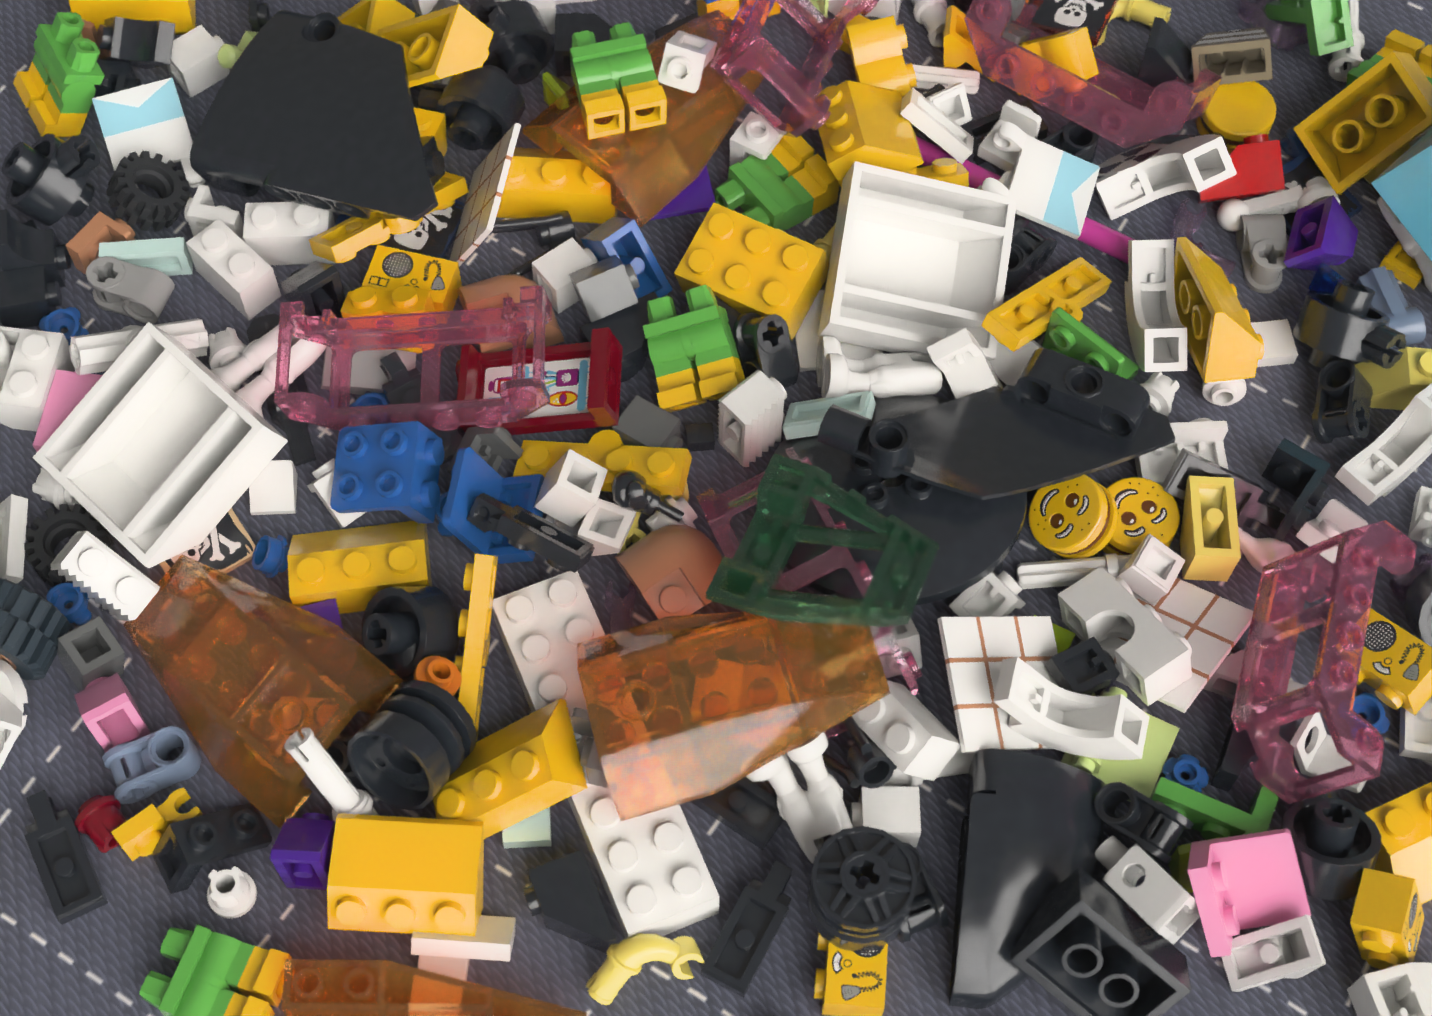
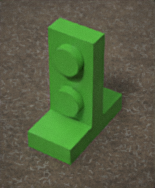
[1265,0,1354,56]
[1150,777,1282,840]

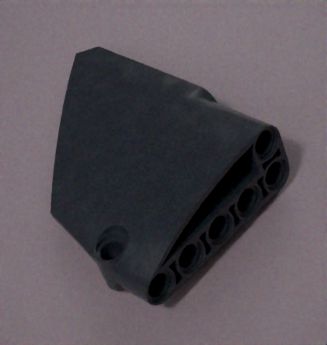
[190,10,438,221]

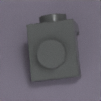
[447,425,523,475]

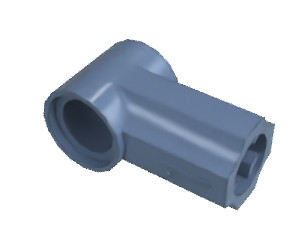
[1356,266,1426,349]

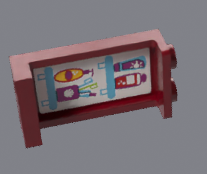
[452,327,623,435]

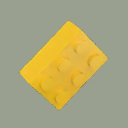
[674,202,829,341]

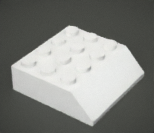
[818,161,1018,361]
[33,322,288,568]

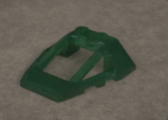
[706,453,939,627]

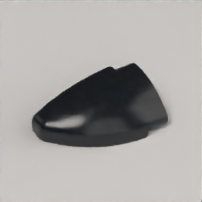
[949,748,1105,1009]

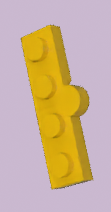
[309,172,469,263]
[981,256,1112,352]
[513,429,692,496]
[454,554,498,741]

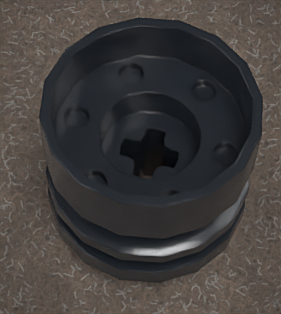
[347,680,477,811]
[807,826,917,953]

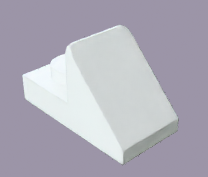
[1221,915,1326,992]

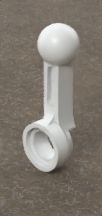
[1217,184,1340,231]

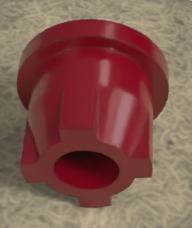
[75,795,127,853]

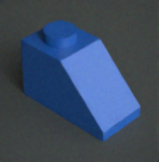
[581,217,673,299]

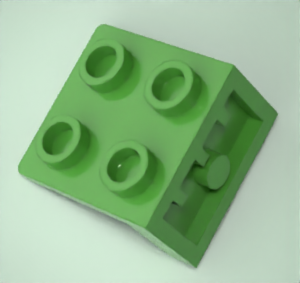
[1042,307,1139,380]

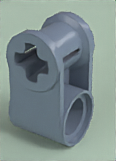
[102,726,202,804]

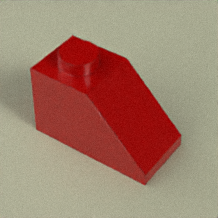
[1197,134,1285,203]

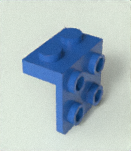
[330,421,445,524]
[442,447,545,564]

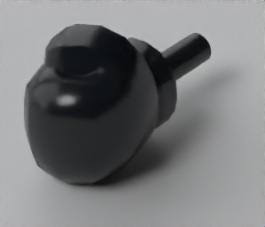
[611,470,684,522]

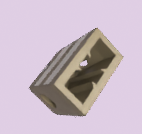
[1191,27,1273,87]

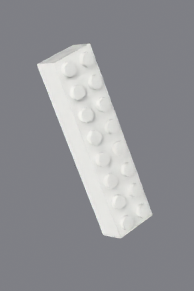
[492,571,720,939]

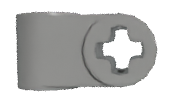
[1236,214,1288,294]
[86,256,175,324]

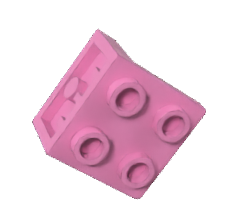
[1188,828,1311,958]

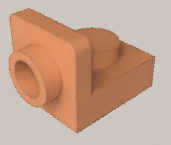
[65,211,136,275]

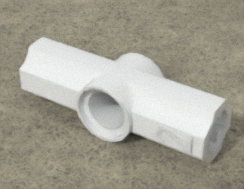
[69,318,209,375]

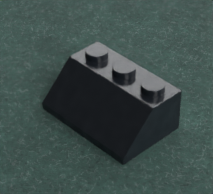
[1010,867,1191,1016]

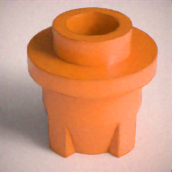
[414,656,462,696]

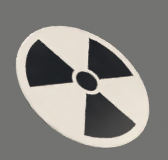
[1098,143,1168,176]

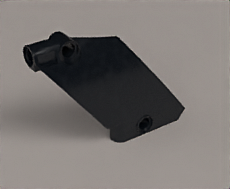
[818,348,1176,500]

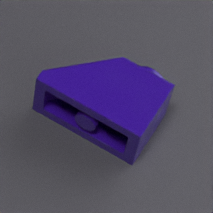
[1283,195,1359,271]
[270,813,336,890]

